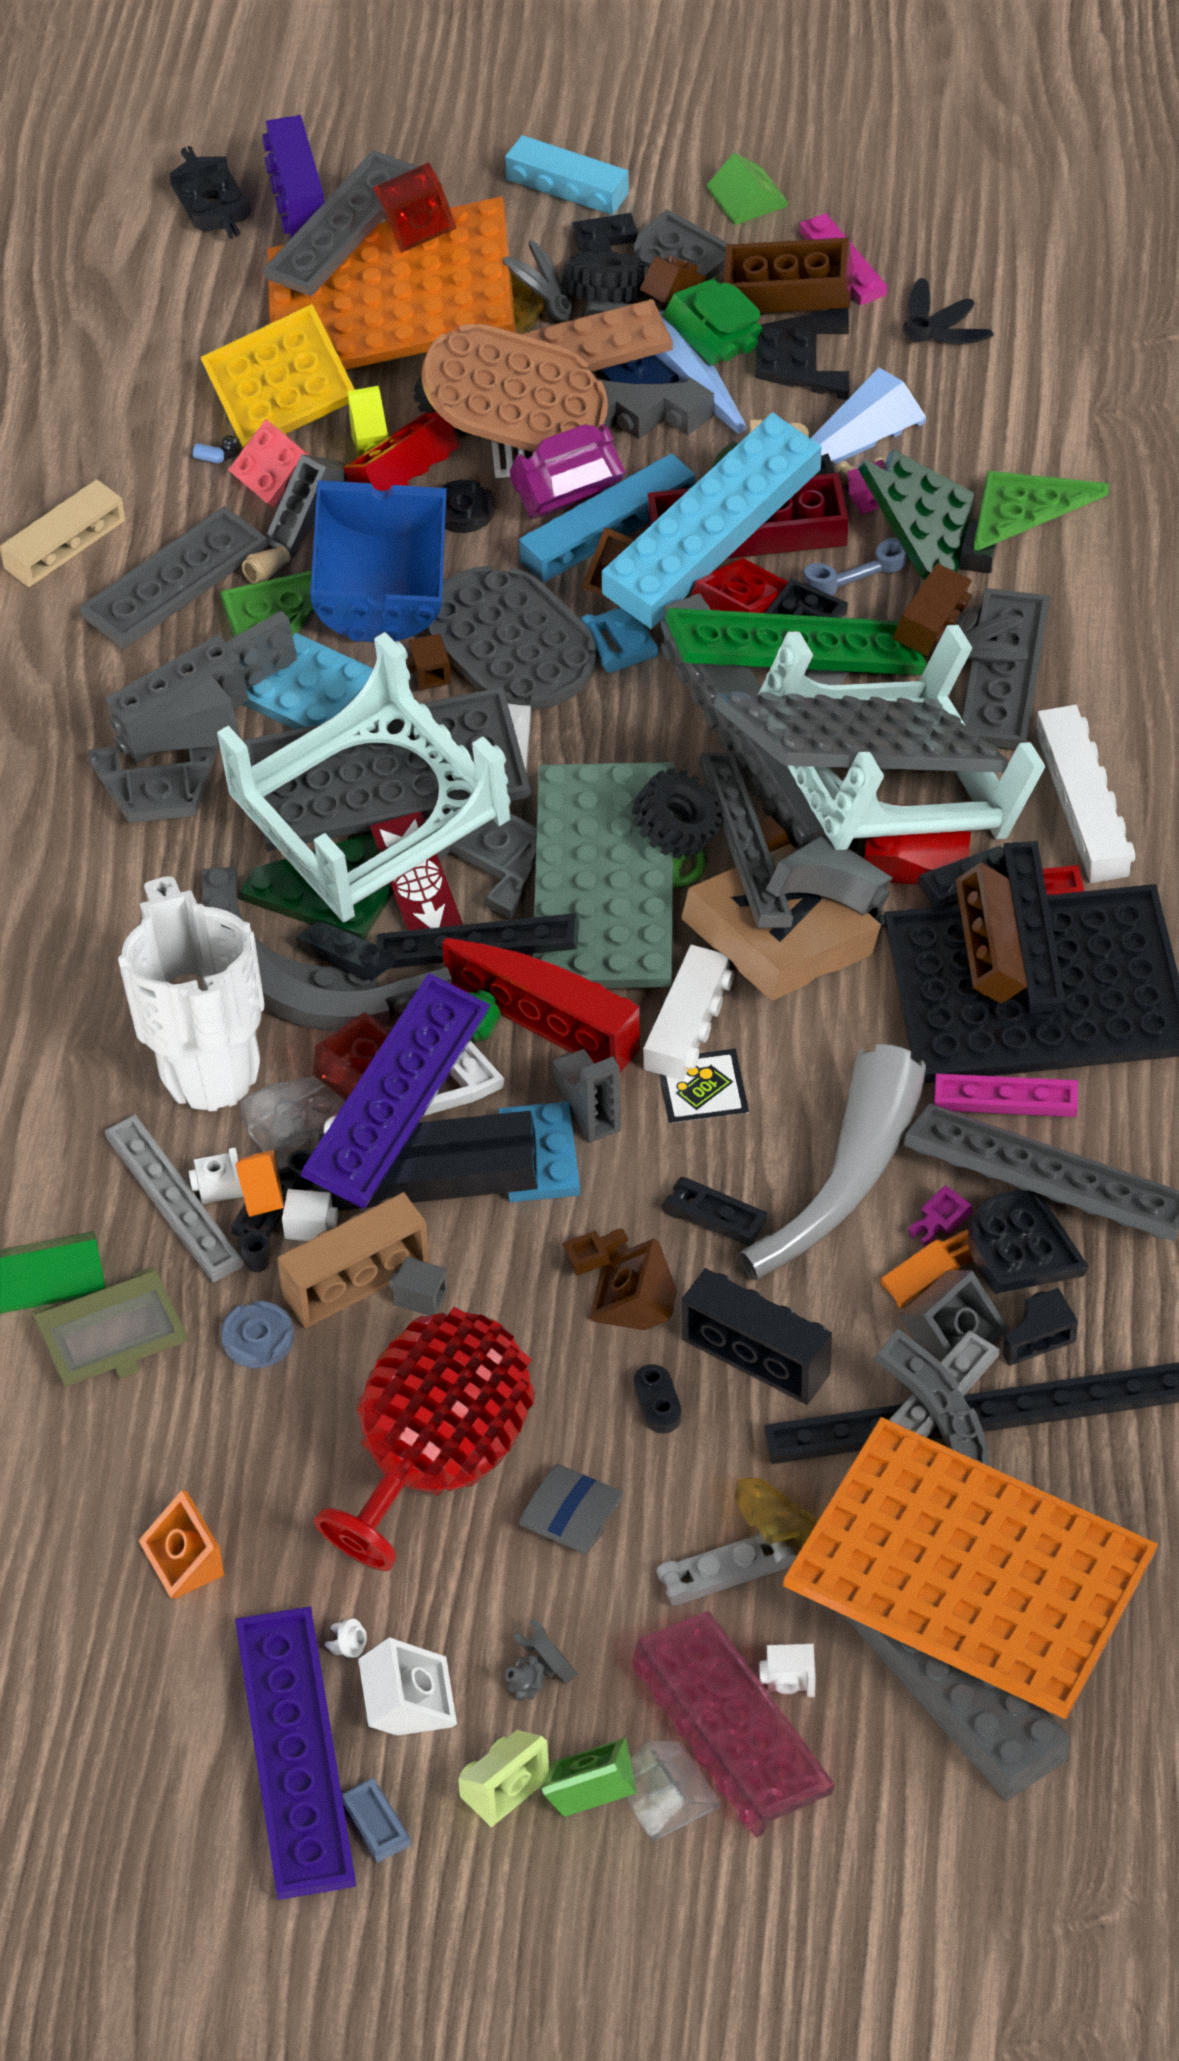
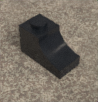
[1003,1288,1078,1366]

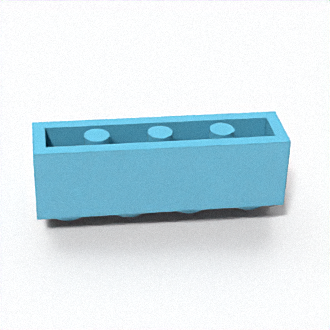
[505,135,629,215]

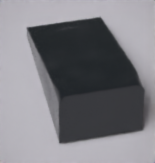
[959,520,998,573]

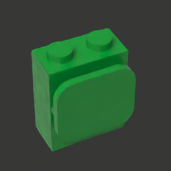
[662,279,763,365]

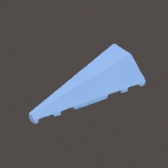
[655,310,746,434]
[811,368,926,464]

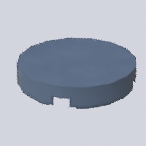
[221,1301,294,1368]

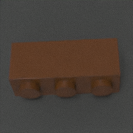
[893,563,972,656]

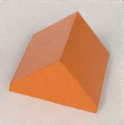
[138,1490,224,1598]

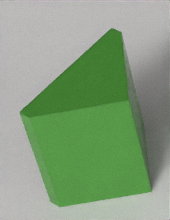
[707,153,788,225]
[541,1737,637,1817]

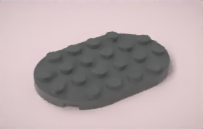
[427,566,596,709]

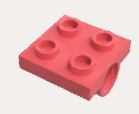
[228,419,311,507]

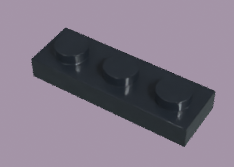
[917,845,1007,908]
[296,920,395,981]

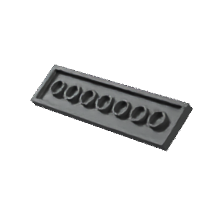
[904,1103,1179,1241]

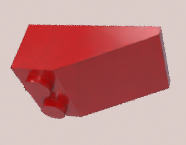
[690,558,788,613]
[865,804,971,885]

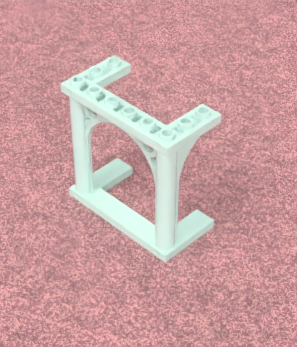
[758,625,1046,850]
[217,632,511,923]

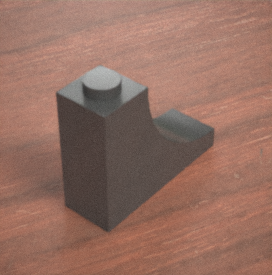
[266,454,348,556]
[766,834,892,915]
[552,1049,621,1143]

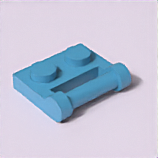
[580,607,658,673]

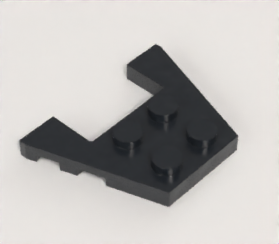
[755,308,849,400]

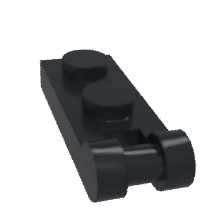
[661,1177,767,1246]

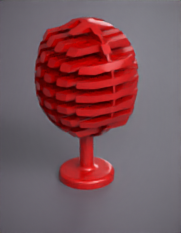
[314,1307,535,1571]

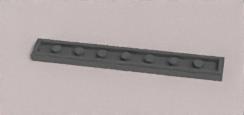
[700,753,793,928]

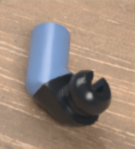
[193,435,240,463]

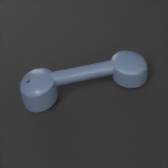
[804,537,908,596]

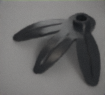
[902,278,994,344]

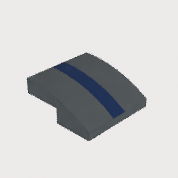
[519,1463,623,1554]

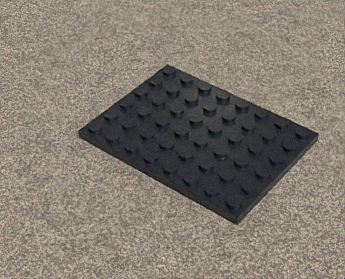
[884,884,1179,1083]

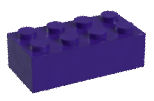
[262,115,324,239]

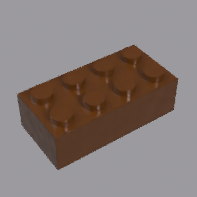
[723,237,853,313]

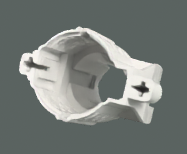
[118,876,265,1111]

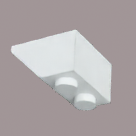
[359,1638,457,1736]

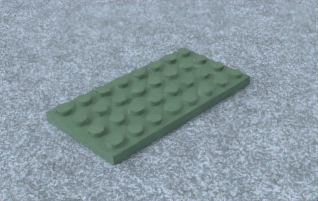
[533,762,674,988]

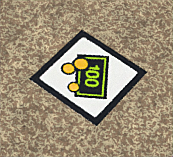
[659,1048,749,1123]

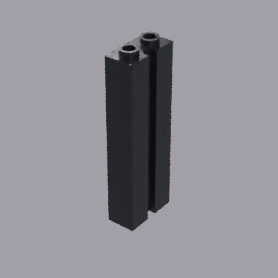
[313,1110,538,1211]

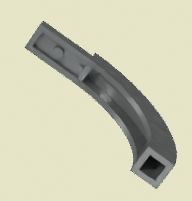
[227,927,452,1032]

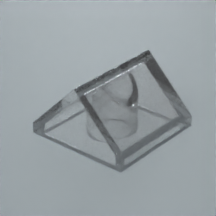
[625,1740,721,1842]

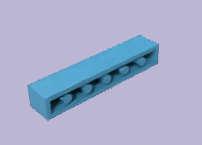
[519,453,695,583]

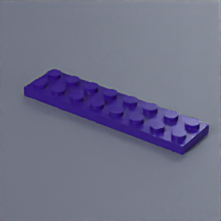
[301,973,490,1209]
[235,1606,356,1900]

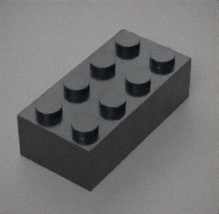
[681,1268,832,1405]

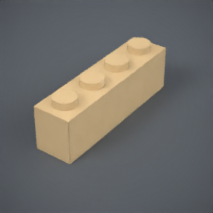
[0,479,125,587]

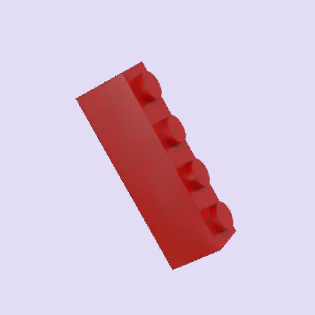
[343,412,460,491]

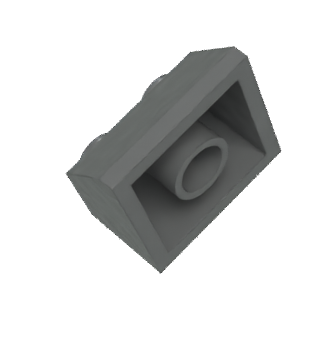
[899,1270,1009,1362]

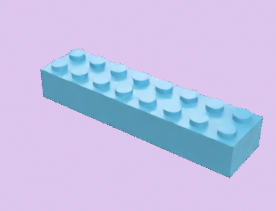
[602,412,822,629]

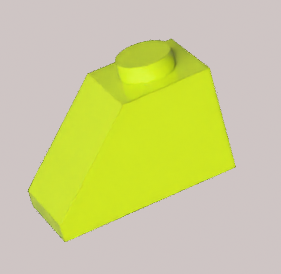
[347,386,388,458]

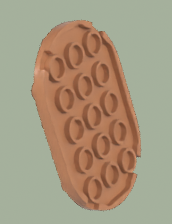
[421,324,608,452]

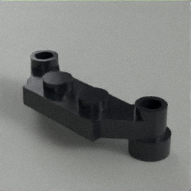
[231,1149,313,1272]

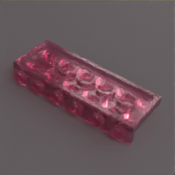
[632,1610,835,1837]

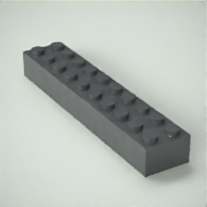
[661,593,825,850]

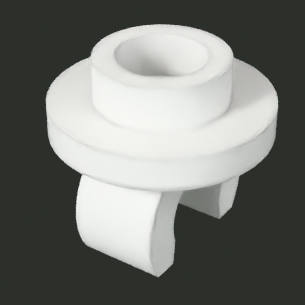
[325,1619,367,1658]

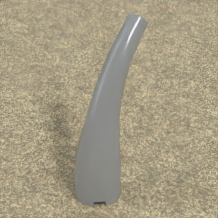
[739,1044,926,1280]

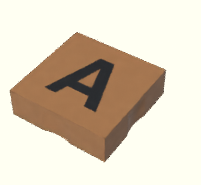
[681,844,881,1001]

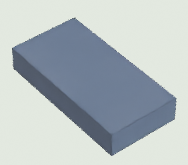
[342,1778,411,1863]

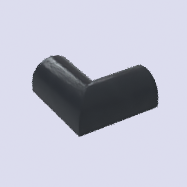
[765,579,848,618]

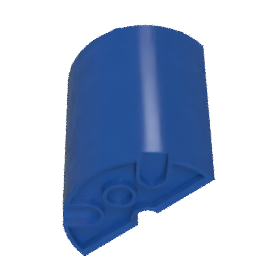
[310,480,446,642]

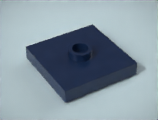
[596,355,679,384]

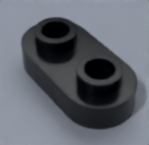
[634,1364,682,1434]

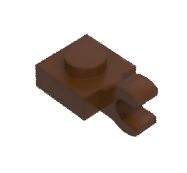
[562,1228,629,1276]

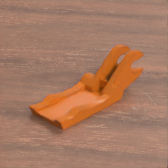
[880,1230,974,1309]

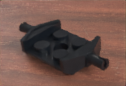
[169,146,251,239]

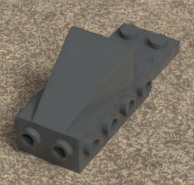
[105,610,298,764]

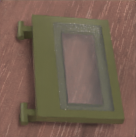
[31,1267,188,1387]

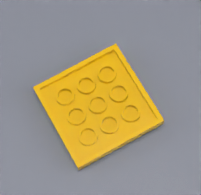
[200,304,355,449]

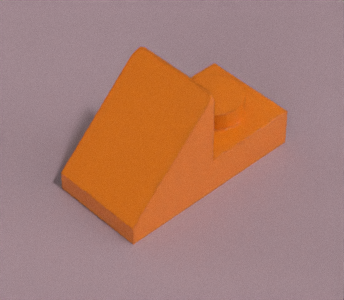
[236,1150,284,1217]

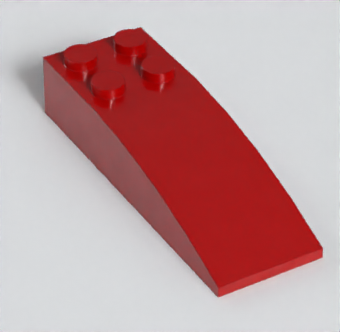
[442,938,640,1073]

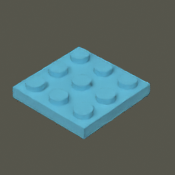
[242,633,373,729]

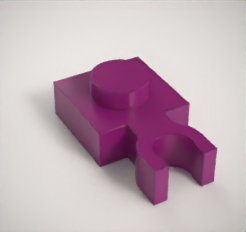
[908,1185,973,1248]

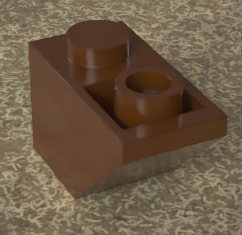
[640,254,706,304]

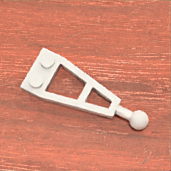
[324,1041,504,1134]

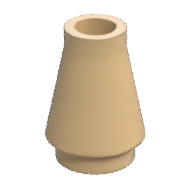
[242,546,291,584]

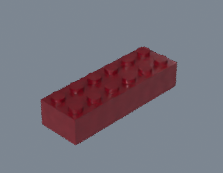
[648,473,848,559]

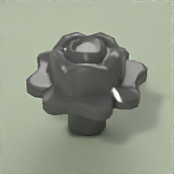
[505,1655,545,1701]

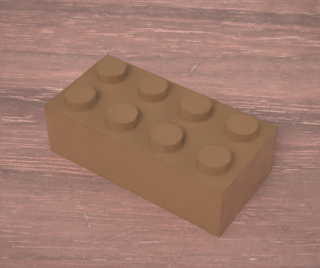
[277,1192,430,1329]

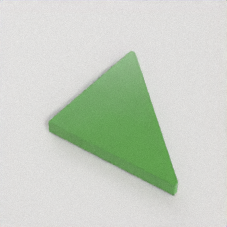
[974,471,1109,551]
[220,570,314,637]

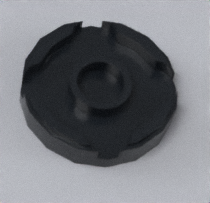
[442,479,495,533]

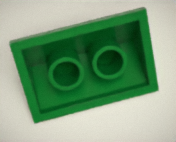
[0,1231,106,1314]

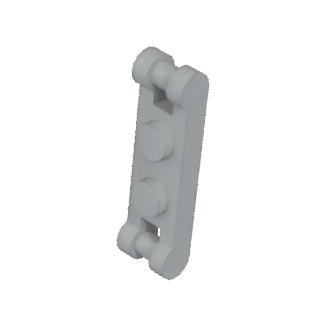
[656,1525,797,1605]

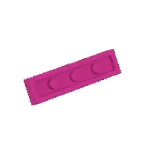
[800,213,887,305]
[934,1074,1078,1117]

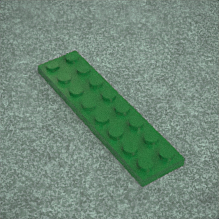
[665,608,927,675]

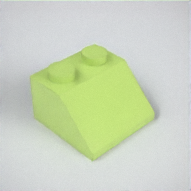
[458,1730,549,1827]

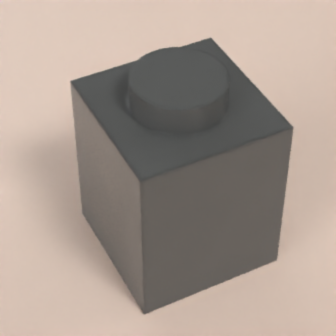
[389,1256,449,1316]

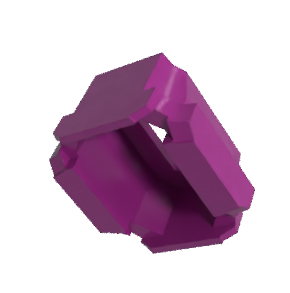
[509,424,626,520]

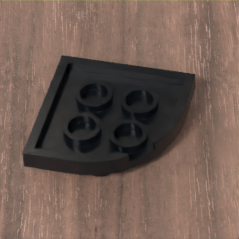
[968,1189,1089,1294]

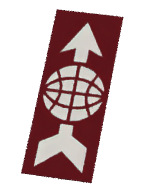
[370,811,463,930]

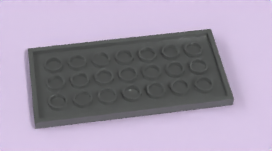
[243,687,531,852]
[713,691,1009,772]

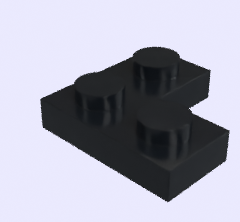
[572,213,638,254]

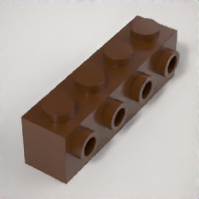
[955,862,1027,1004]

